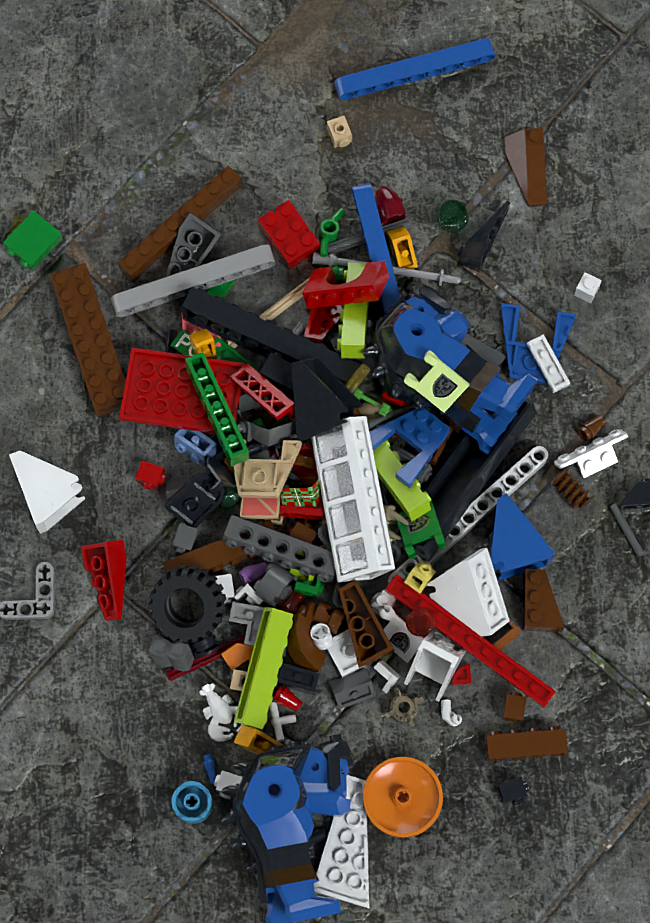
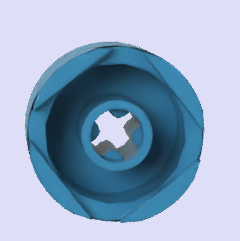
[172,781,213,824]

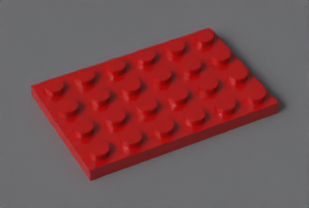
[119,348,245,434]

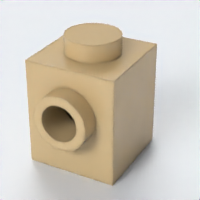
[327,116,352,148]

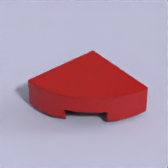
[452,664,472,686]

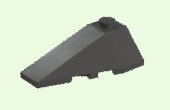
[166,213,222,277]

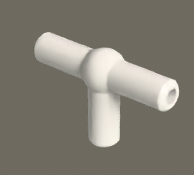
[269,702,296,742]

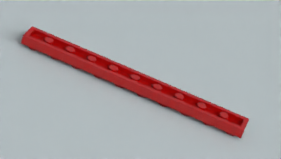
[385,574,556,708]

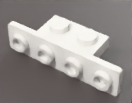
[554,429,628,478]

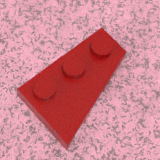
[304,305,344,344]

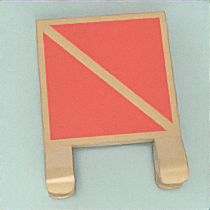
[240,495,281,519]

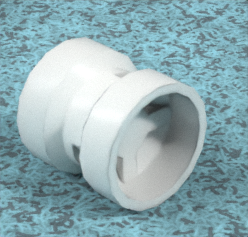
[310,623,333,650]

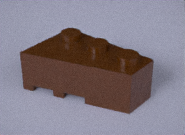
[523,569,565,632]

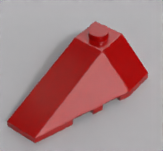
[81,539,127,621]

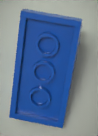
[490,493,555,581]

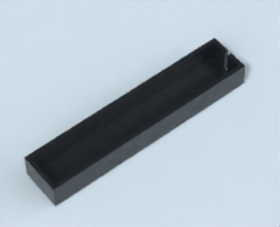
[394,398,537,562]

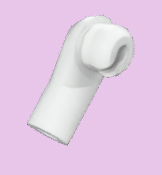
[441,700,462,726]

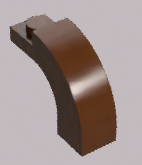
[287,602,327,672]

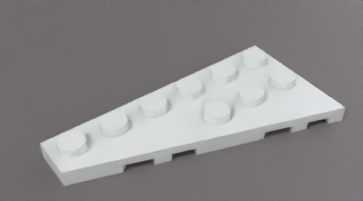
[313,775,369,909]

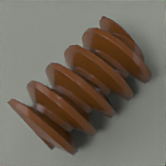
[552,468,594,510]

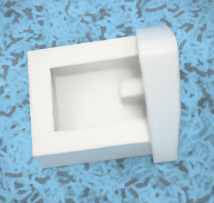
[374,660,401,694]

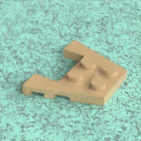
[234,440,302,498]

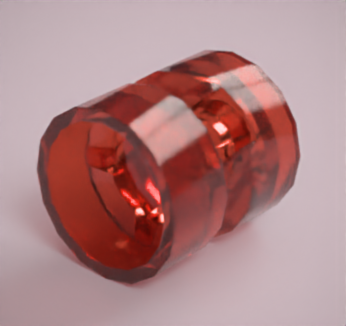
[406,607,436,636]

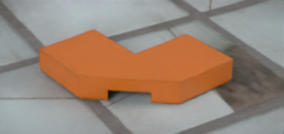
[221,643,254,670]

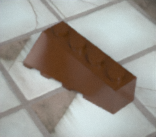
[339,580,395,668]

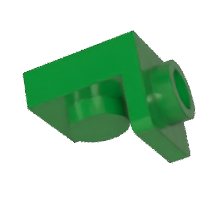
[294,579,325,599]

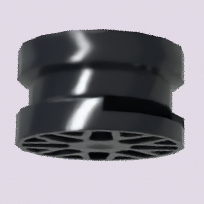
[189,632,220,659]

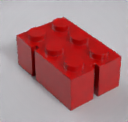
[258,200,320,270]

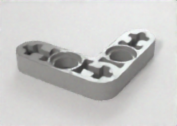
[0,562,54,620]

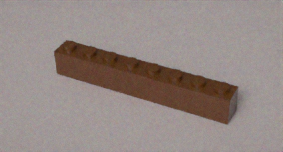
[118,166,242,283]

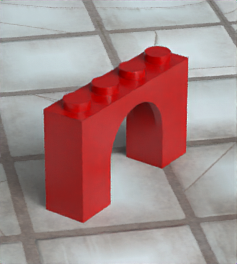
[302,261,390,309]

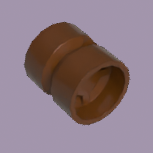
[311,601,346,635]

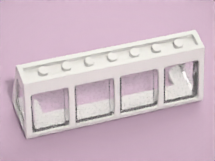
[311,416,395,582]

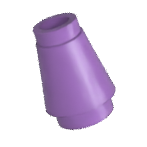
[239,562,267,585]

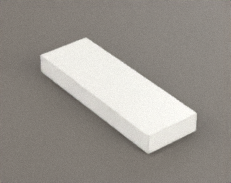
[526,334,570,393]

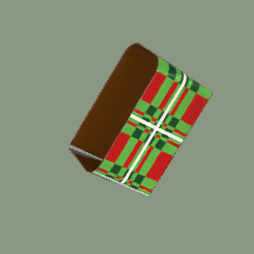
[280,477,322,507]

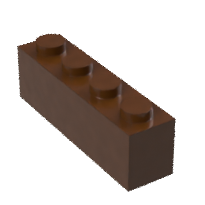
[485,726,568,761]

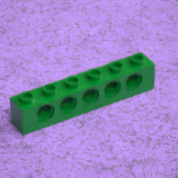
[185,352,249,467]

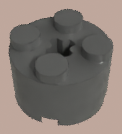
[254,563,298,609]

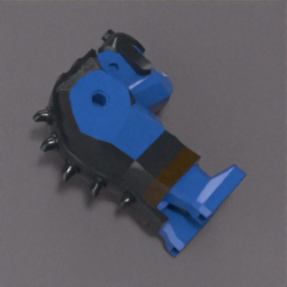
[362,282,538,454]
[221,734,354,923]

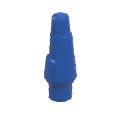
[204,754,216,784]

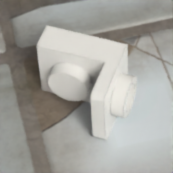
[234,584,265,607]

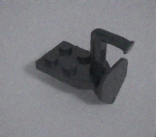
[165,449,237,528]

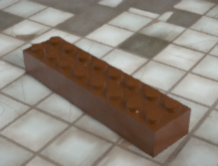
[50,263,126,417]

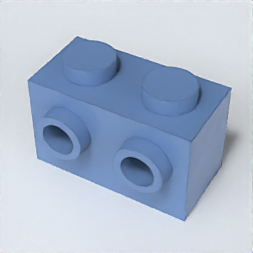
[174,429,217,467]

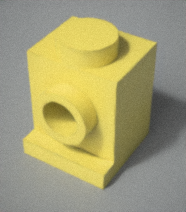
[404,560,436,593]

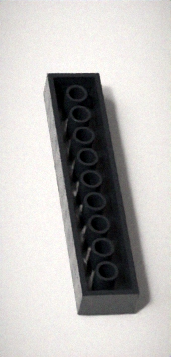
[182,287,365,394]

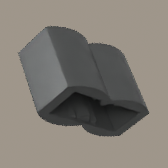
[149,638,195,671]

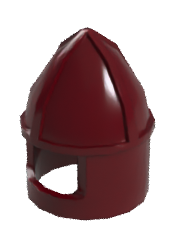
[375,186,407,226]

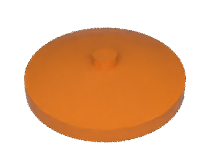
[363,757,443,838]

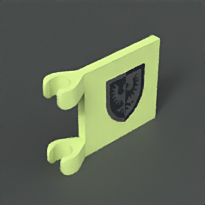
[404,350,470,412]

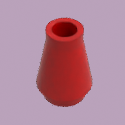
[273,685,303,712]

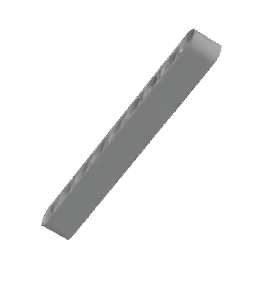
[111,245,276,317]

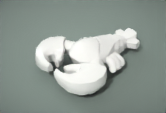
[199,683,246,742]

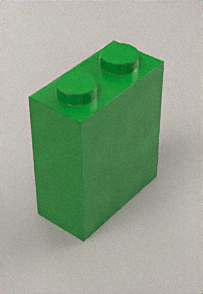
[3,210,63,271]

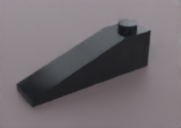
[457,201,511,272]

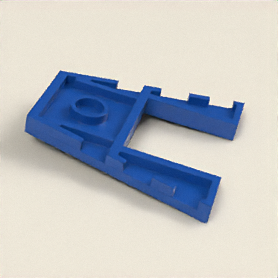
[501,303,576,385]
[369,407,450,489]

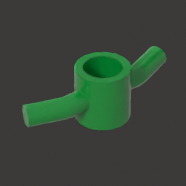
[319,208,345,258]

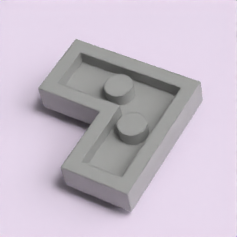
[229,602,264,646]

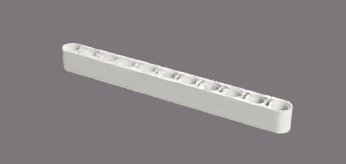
[388,446,548,585]

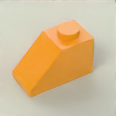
[387,226,418,269]
[189,328,216,358]
[234,725,283,755]

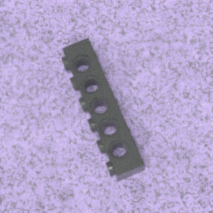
[222,515,336,583]

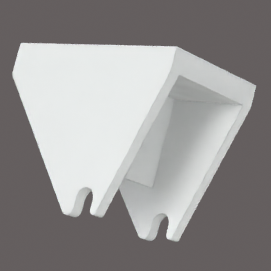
[9,451,85,534]
[427,548,510,636]
[404,630,466,702]

